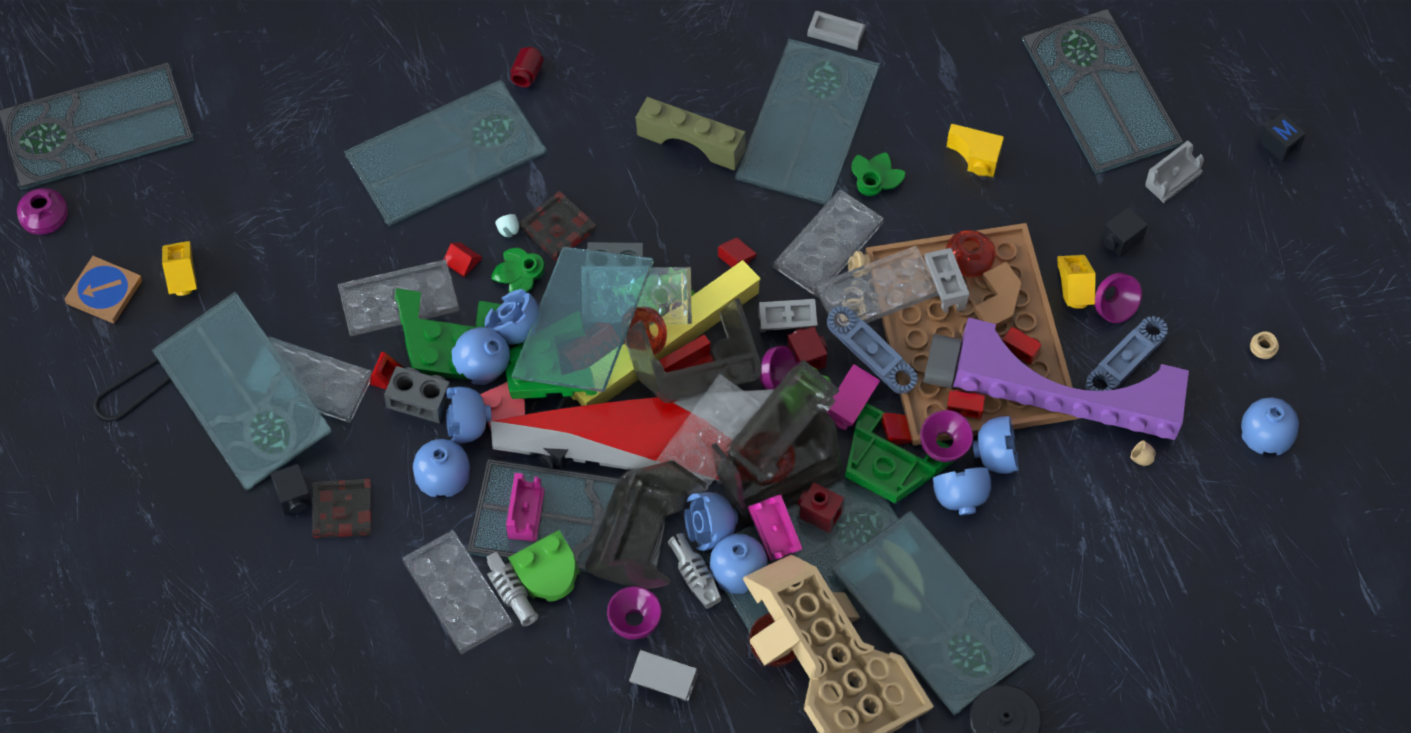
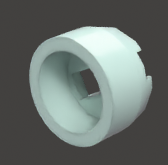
[495,214,519,237]

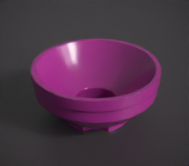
[17,188,68,235]
[1095,273,1142,323]
[757,346,798,391]
[920,410,973,462]
[607,586,661,639]

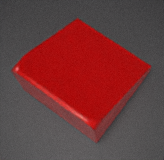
[718,238,757,268]
[881,413,912,445]

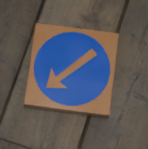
[65,256,142,324]

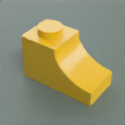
[947,124,1004,177]
[162,241,197,296]
[1058,255,1096,309]

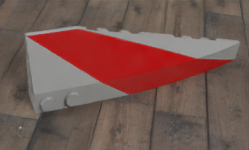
[490,389,784,485]

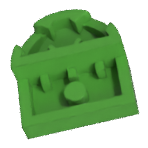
[508,530,580,601]

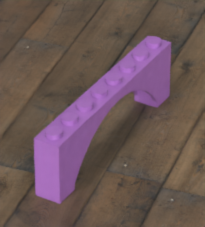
[953,317,1189,440]

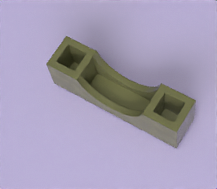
[636,97,746,170]

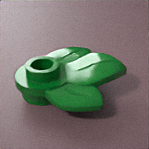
[852,152,905,196]
[491,248,545,293]

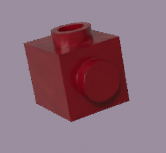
[787,327,827,376]
[797,483,845,533]

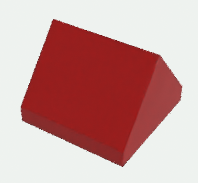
[443,242,482,278]
[370,352,403,389]

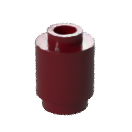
[510,47,544,87]

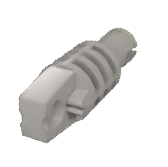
[668,533,722,609]
[487,552,538,626]

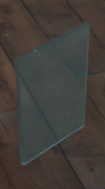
[511,247,654,392]

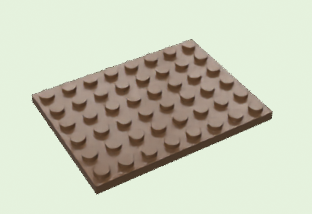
[865,223,1079,446]

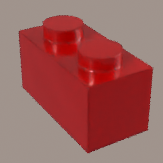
[1002,327,1042,365]
[947,390,985,419]

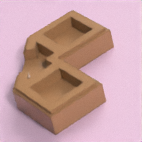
[974,262,1022,329]

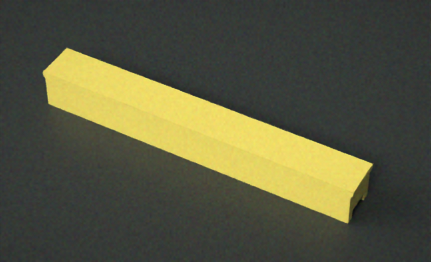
[570,260,761,406]

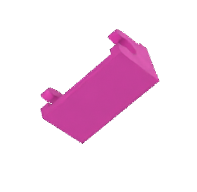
[820,364,880,430]
[506,473,545,542]
[748,494,802,561]

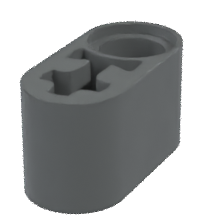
[924,334,962,388]

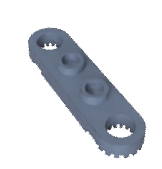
[827,306,918,394]
[1085,316,1168,391]

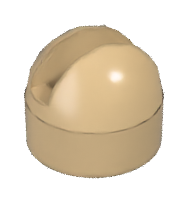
[1131,441,1156,466]

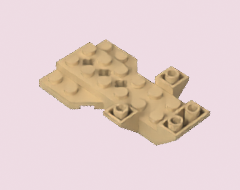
[743,554,934,733]

